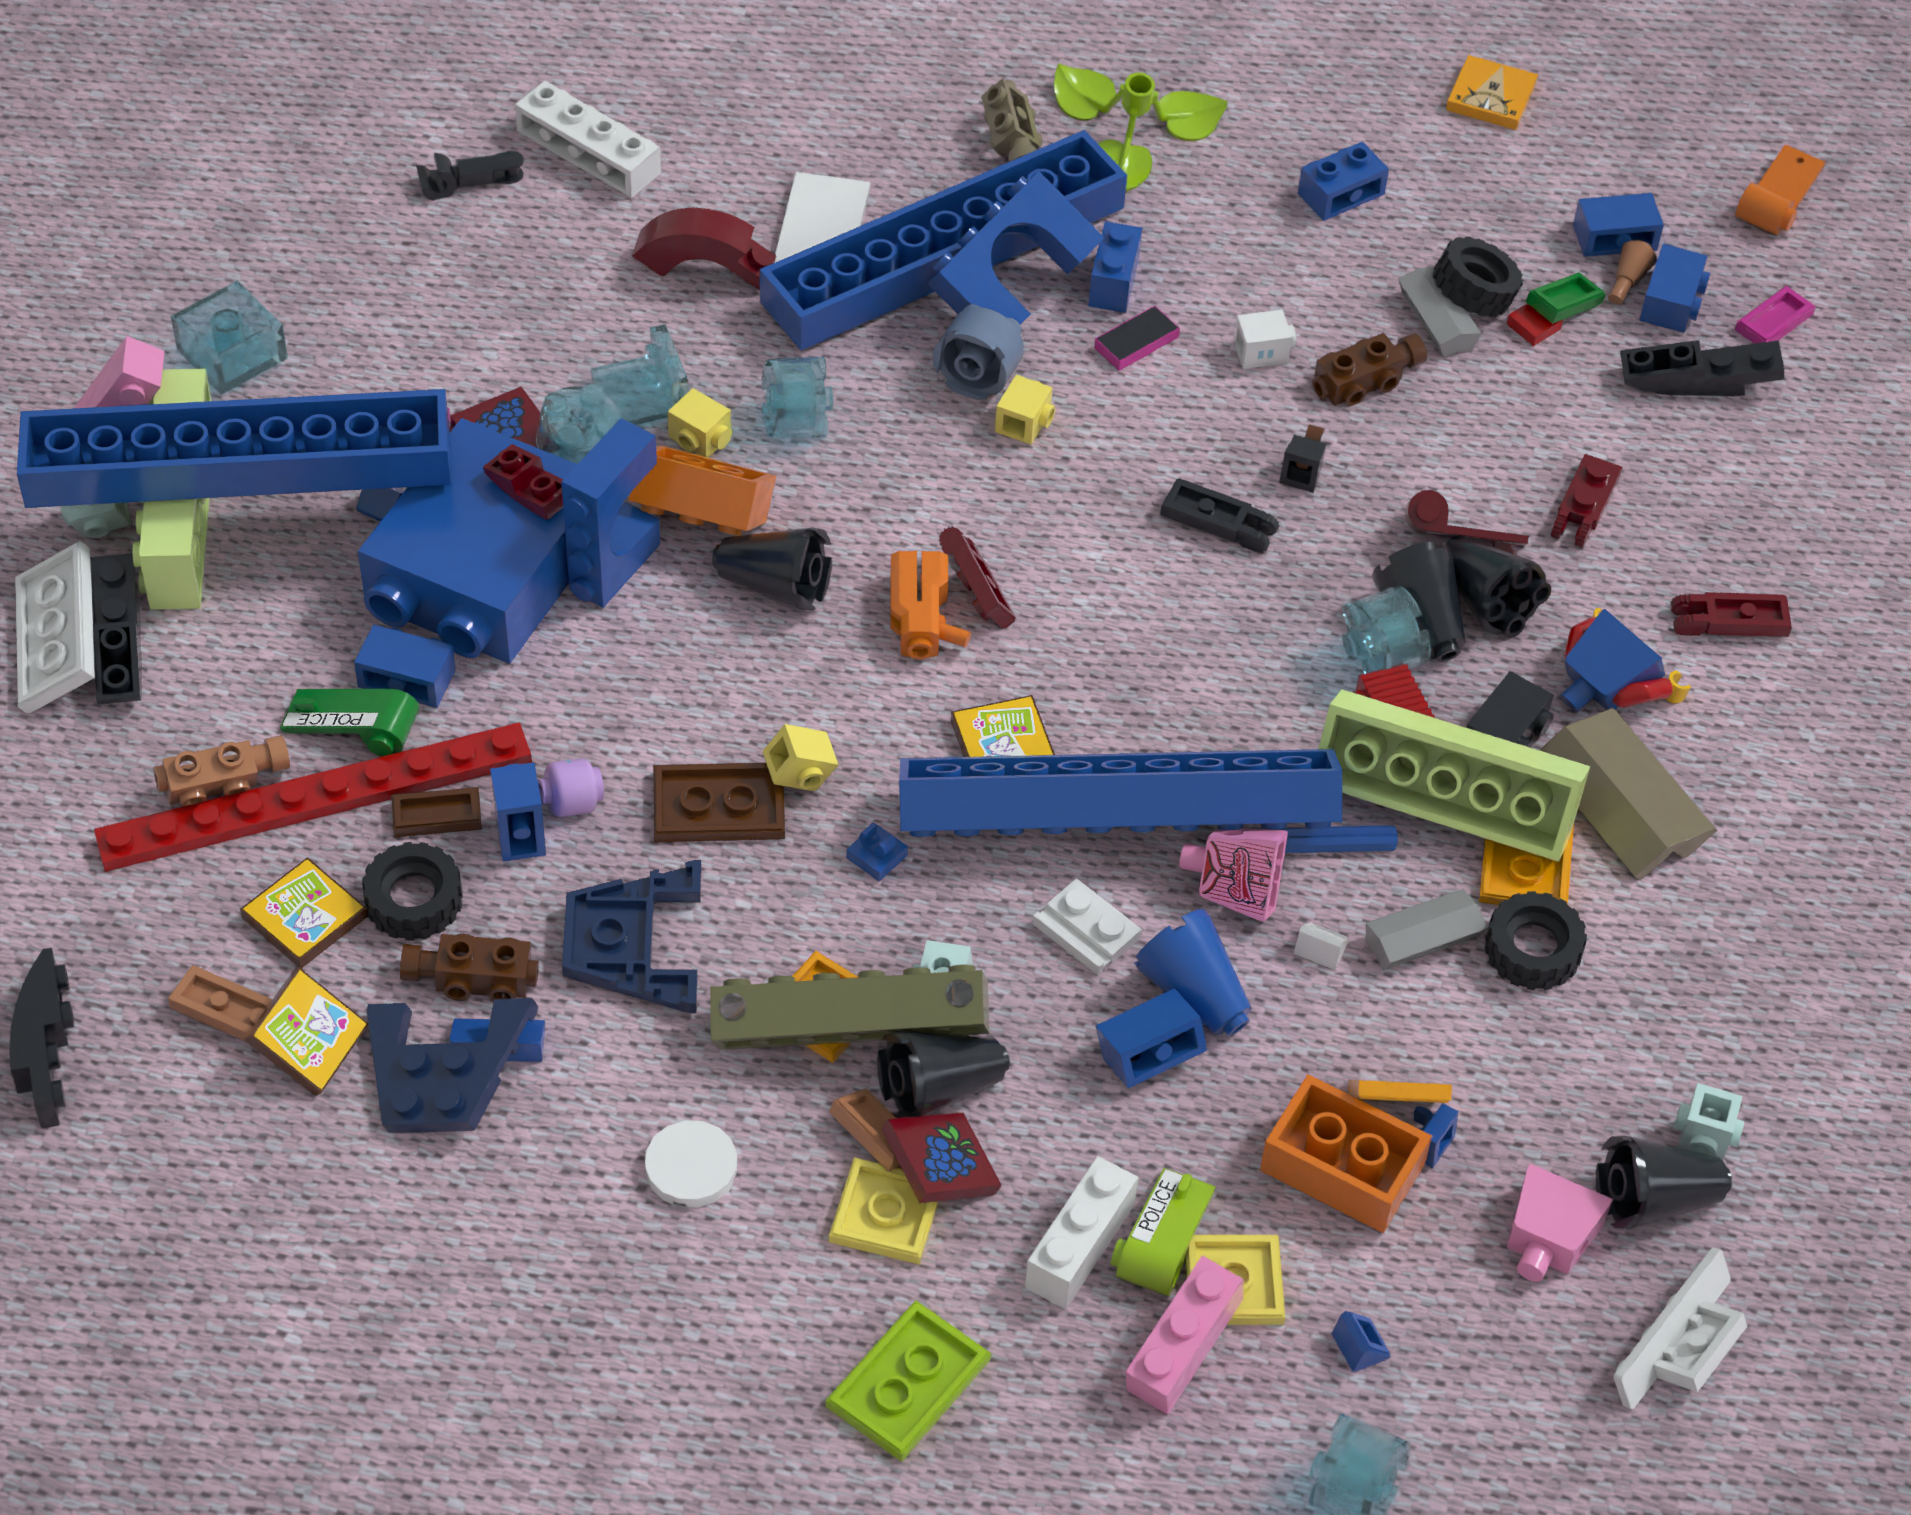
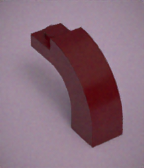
[632,208,776,290]

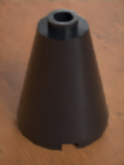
[712,527,832,611]
[1372,541,1466,662]
[877,1031,1010,1118]
[1595,1135,1732,1229]

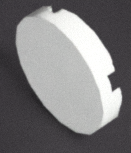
[645,1120,738,1208]

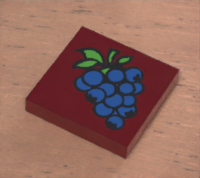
[450,386,560,452]
[882,1112,1002,1203]

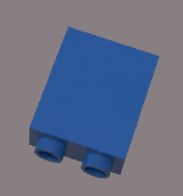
[358,418,577,664]

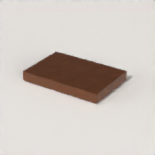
[653,763,785,842]

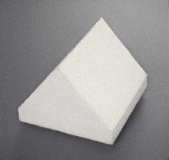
[1294,922,1349,970]

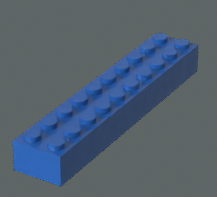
[760,130,1127,351]
[17,389,451,508]
[899,749,1342,837]

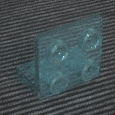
[591,324,689,428]

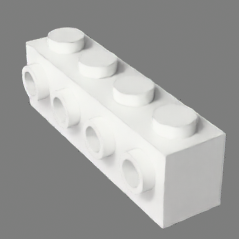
[515,81,661,198]

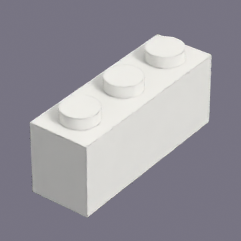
[1025,1156,1139,1310]

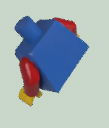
[1560,608,1691,713]

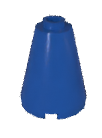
[1134,909,1252,1037]

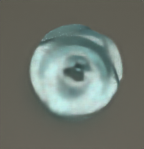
[761,357,833,439]
[535,384,621,464]
[1342,586,1431,674]
[1309,1414,1410,1515]

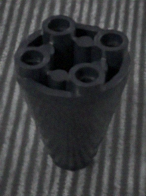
[1446,536,1552,637]

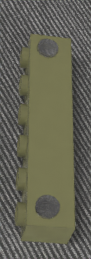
[710,964,990,1050]

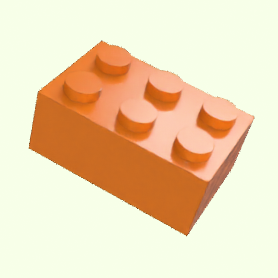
[629,446,777,535]
[1260,1074,1432,1233]

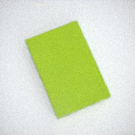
[826,1300,991,1462]

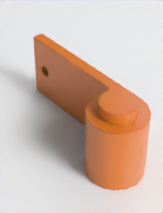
[1735,144,1826,235]

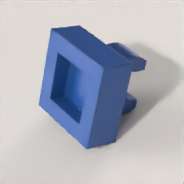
[846,822,908,882]
[1413,1103,1459,1169]

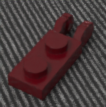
[1550,454,1623,548]
[938,526,1016,628]
[1670,592,1792,637]

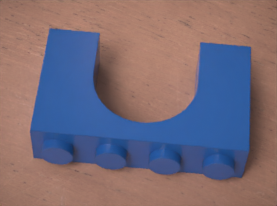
[927,171,1104,325]
[561,418,660,608]

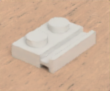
[1033,878,1142,975]

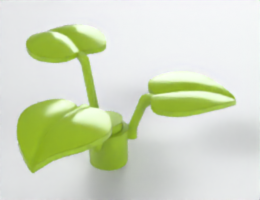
[1054,63,1228,191]

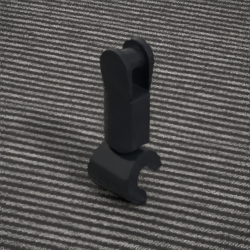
[416,151,523,201]

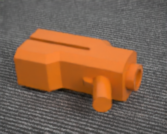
[890,551,971,660]

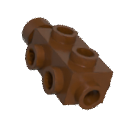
[1312,333,1427,407]
[400,934,539,1001]

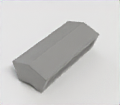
[1398,268,1481,358]
[1366,889,1488,971]

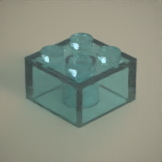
[170,280,288,395]

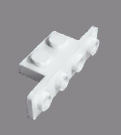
[1614,1247,1747,1410]

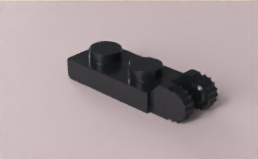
[1160,478,1280,553]

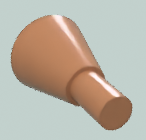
[1608,241,1657,305]

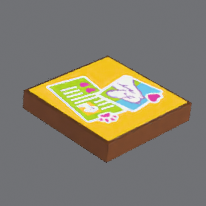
[951,695,1055,757]
[240,857,368,969]
[244,967,369,1096]

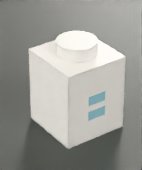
[1234,310,1296,369]

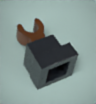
[1279,424,1327,493]

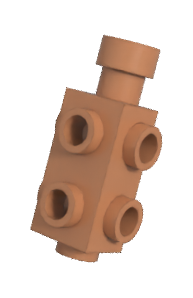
[153,735,290,806]

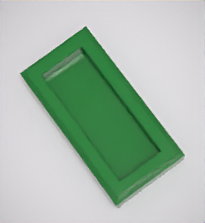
[1525,272,1606,324]

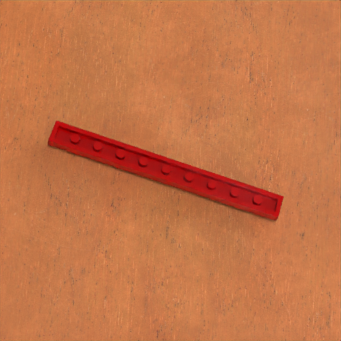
[94,722,532,872]

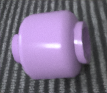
[538,758,604,818]

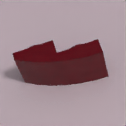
[483,444,563,520]

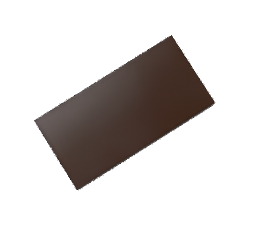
[391,787,482,838]

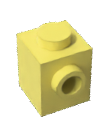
[995,374,1056,445]
[668,388,732,458]
[762,724,839,791]

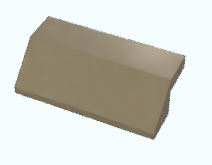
[1539,708,1718,880]

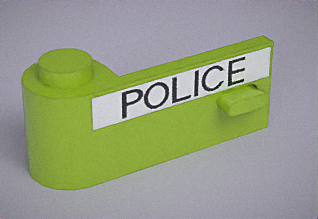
[1110,1168,1216,1297]

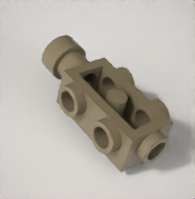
[981,78,1043,162]

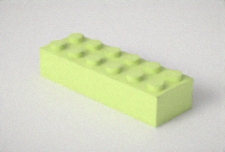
[133,369,212,610]
[1318,689,1590,862]

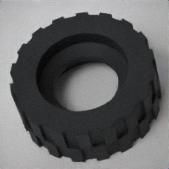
[1433,236,1523,317]
[362,842,463,941]
[1485,891,1587,990]

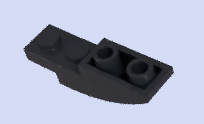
[1620,340,1785,397]
[90,553,142,705]
[9,948,75,1129]

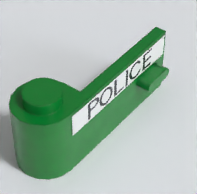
[280,689,419,757]

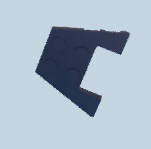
[562,860,702,1014]
[367,998,539,1133]

